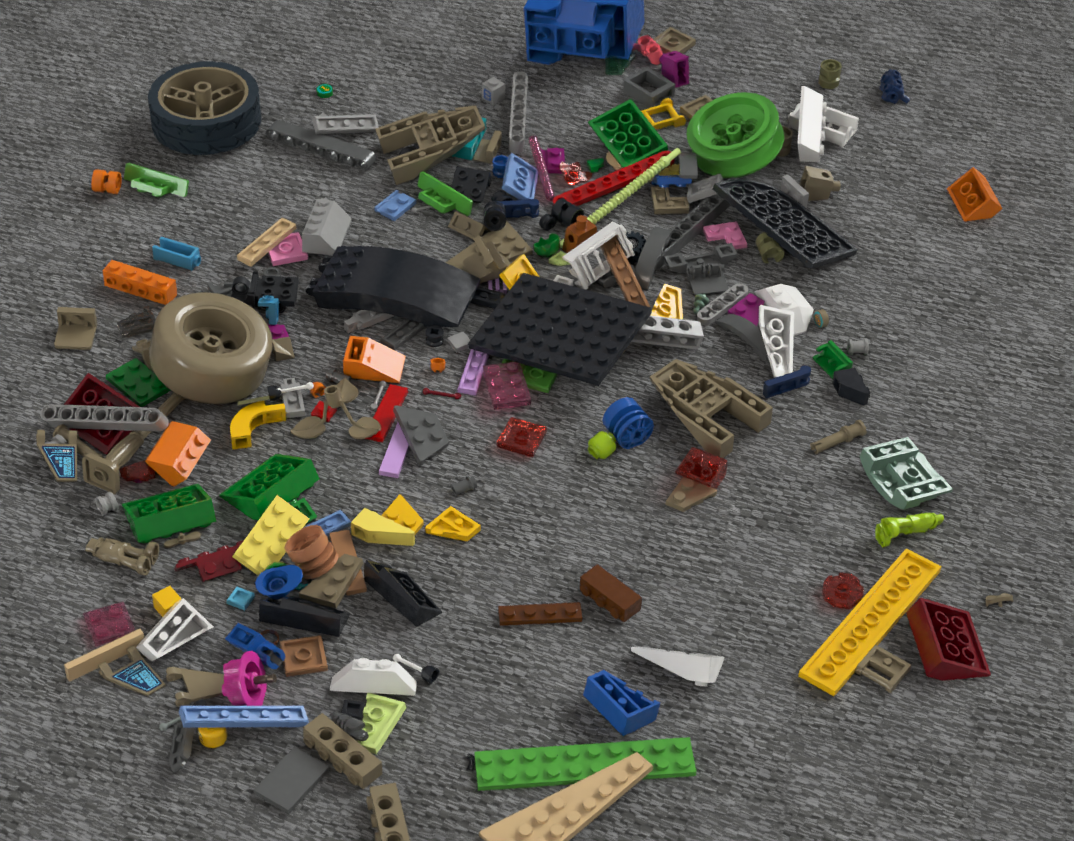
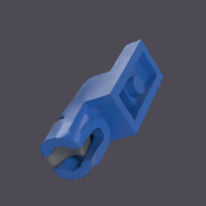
[225,623,285,669]

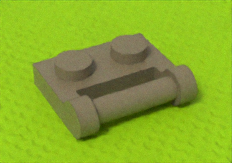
[855,645,911,693]

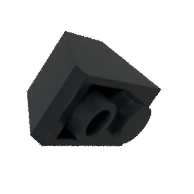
[832,368,870,405]

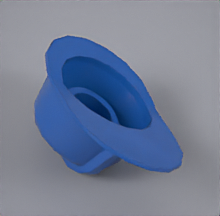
[255,565,303,600]

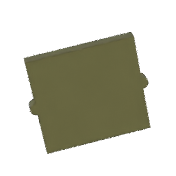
[237,395,269,405]

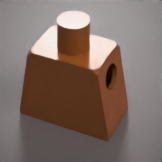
[562,215,597,253]

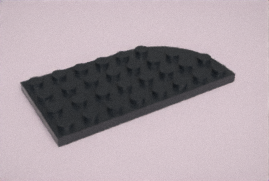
[712,179,858,269]

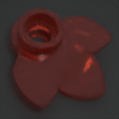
[559,161,592,185]

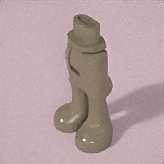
[85,537,160,576]

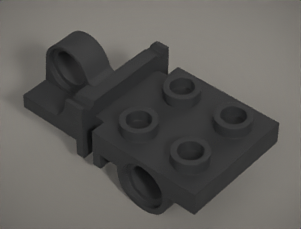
[231,271,299,313]

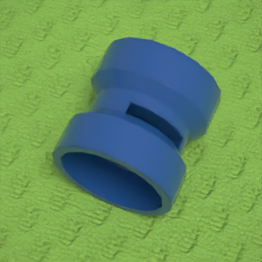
[493,155,508,178]

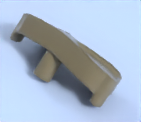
[985,593,1013,607]

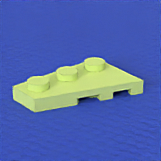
[357,692,406,754]

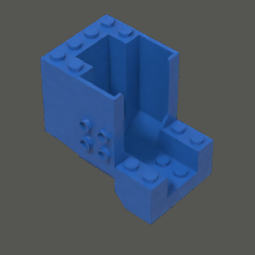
[524,0,644,65]

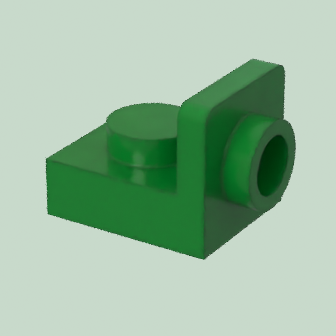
[289,498,317,525]

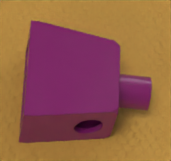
[659,51,689,88]

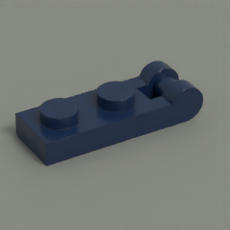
[500,199,539,218]
[763,366,811,399]

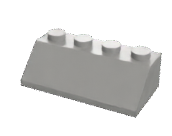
[302,198,352,255]

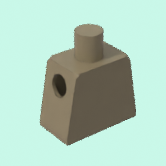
[799,166,841,201]

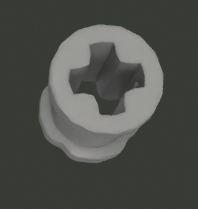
[847,338,869,356]

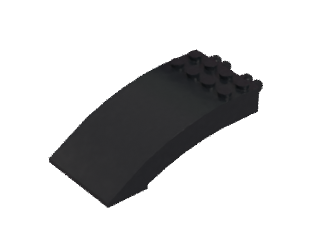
[305,246,480,327]

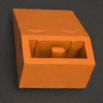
[343,336,406,383]

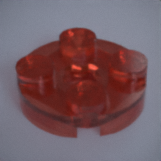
[822,573,864,609]

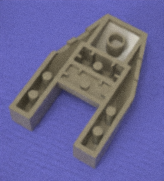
[375,105,486,185]
[650,359,773,461]

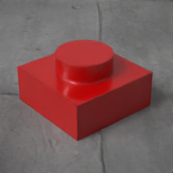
[311,401,337,422]

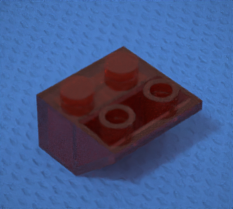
[675,447,728,489]

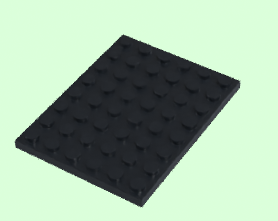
[468,273,652,386]

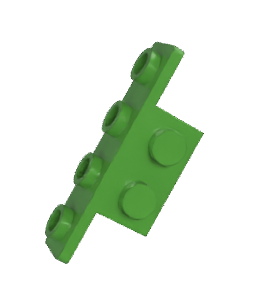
[124,163,189,197]
[418,171,473,216]

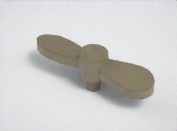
[164,531,201,548]

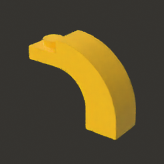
[230,401,286,450]

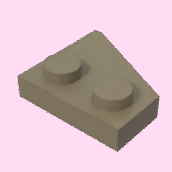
[666,476,717,512]

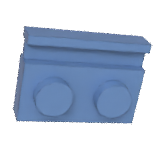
[375,190,416,221]

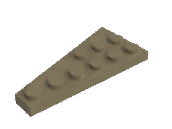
[446,220,533,273]

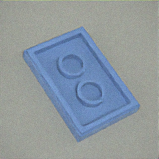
[501,153,539,200]

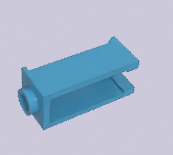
[152,237,201,271]

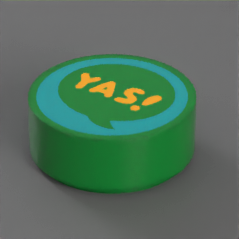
[316,84,333,98]

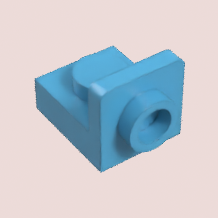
[258,296,279,325]

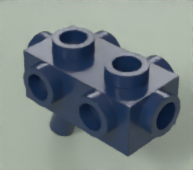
[879,69,910,104]

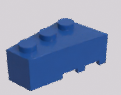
[583,670,660,736]

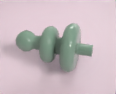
[693,293,709,314]

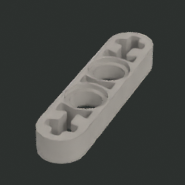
[697,283,748,326]

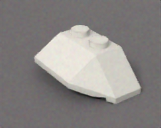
[754,284,814,336]
[330,658,417,696]

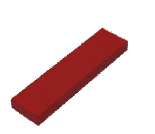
[365,384,408,443]

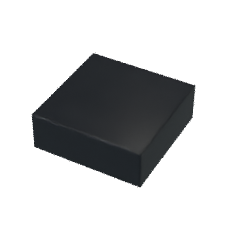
[341,699,366,721]

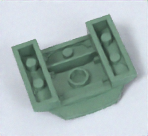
[859,437,953,510]

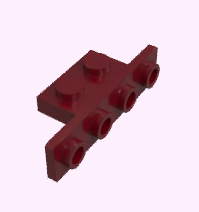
[174,540,244,582]

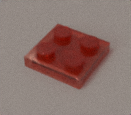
[497,417,547,458]

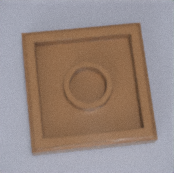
[280,635,328,677]

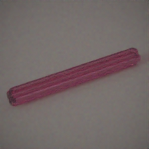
[528,135,555,202]

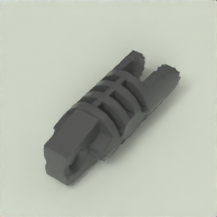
[327,712,369,741]

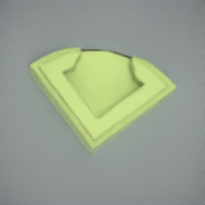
[549,251,570,266]

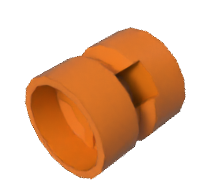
[91,169,122,194]

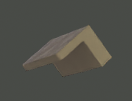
[473,131,502,164]
[448,211,491,240]

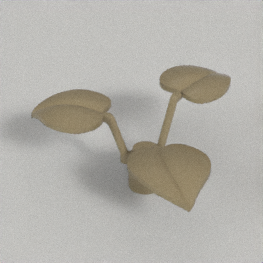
[290,377,381,439]

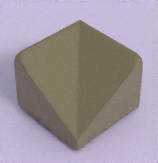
[272,337,294,361]

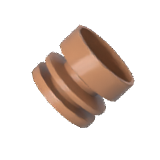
[284,525,339,579]

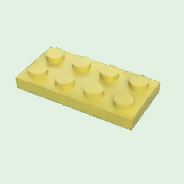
[232,495,309,576]

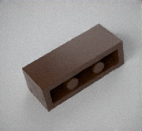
[580,564,642,622]

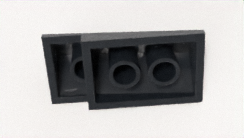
[364,560,442,627]
[259,596,350,637]

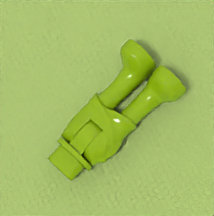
[875,512,944,548]

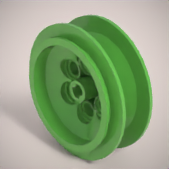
[687,92,784,178]

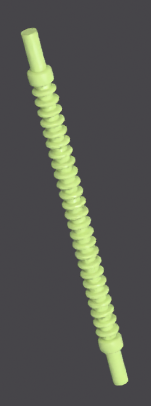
[560,148,681,248]

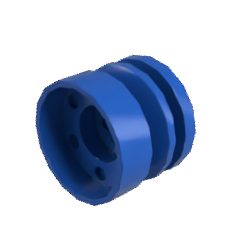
[602,397,654,449]

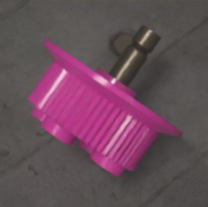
[222,651,277,706]

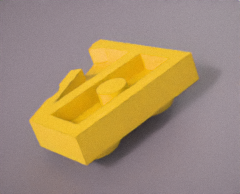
[381,494,424,535]
[425,506,481,542]

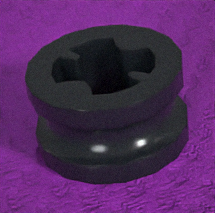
[539,213,557,231]

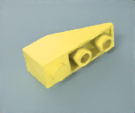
[351,508,415,546]

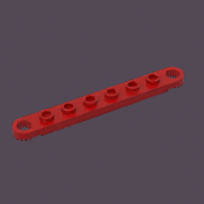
[553,151,675,206]

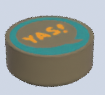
[813,309,829,328]

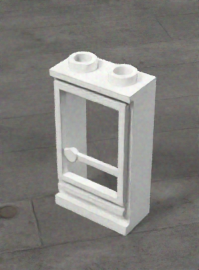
[787,104,859,147]
[562,222,635,290]

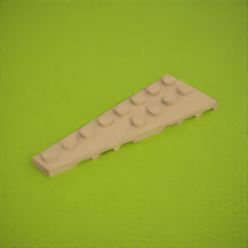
[479,752,653,841]

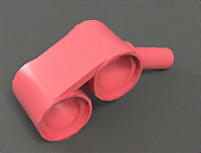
[632,35,663,65]

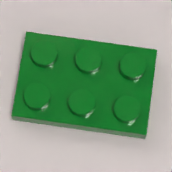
[106,358,171,407]

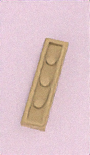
[237,218,296,267]
[64,629,144,681]

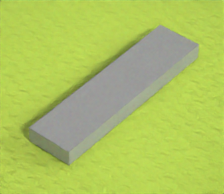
[312,114,379,134]

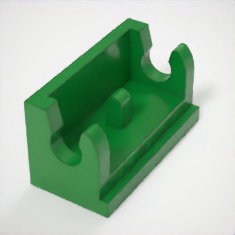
[813,340,853,379]

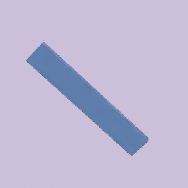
[179,706,309,728]

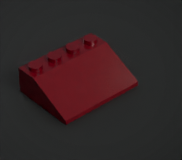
[64,373,140,455]
[906,597,991,681]

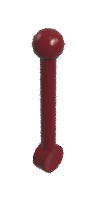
[422,388,461,399]

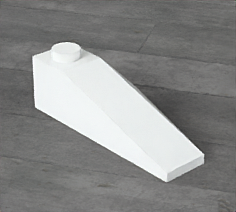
[759,305,794,378]
[631,647,724,686]

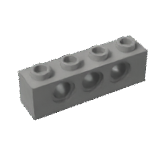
[631,315,704,349]

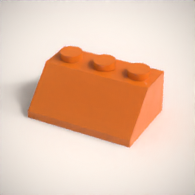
[947,167,1003,221]
[145,421,211,486]

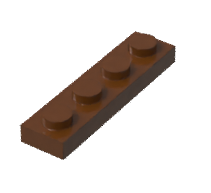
[498,602,582,626]

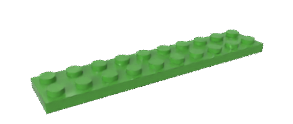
[474,737,696,791]

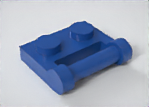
[652,175,692,188]

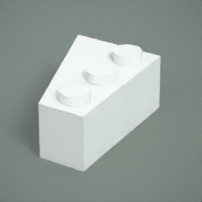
[136,598,214,662]

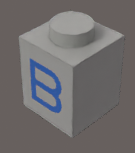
[482,77,505,105]

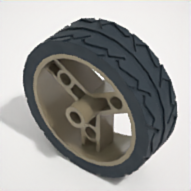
[148,61,262,155]

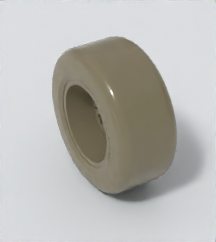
[149,292,272,404]

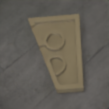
[299,554,364,608]

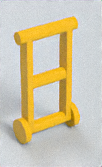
[641,98,686,130]

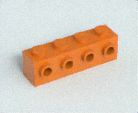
[103,260,177,305]

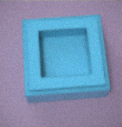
[226,587,255,611]

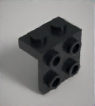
[451,166,492,203]

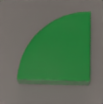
[587,158,604,173]

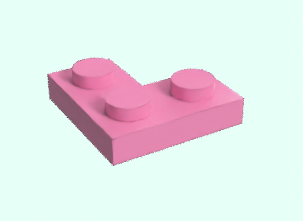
[703,221,747,249]

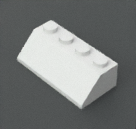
[798,86,827,162]

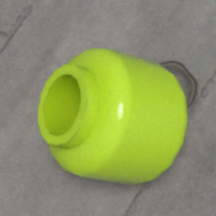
[587,431,616,459]

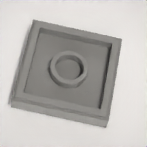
[687,174,723,203]

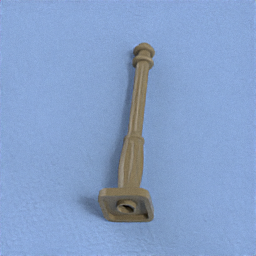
[82,393,186,494]

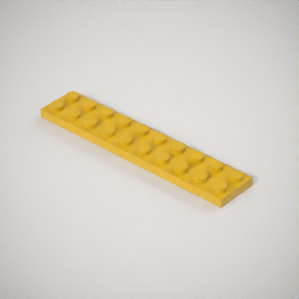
[798,548,941,696]

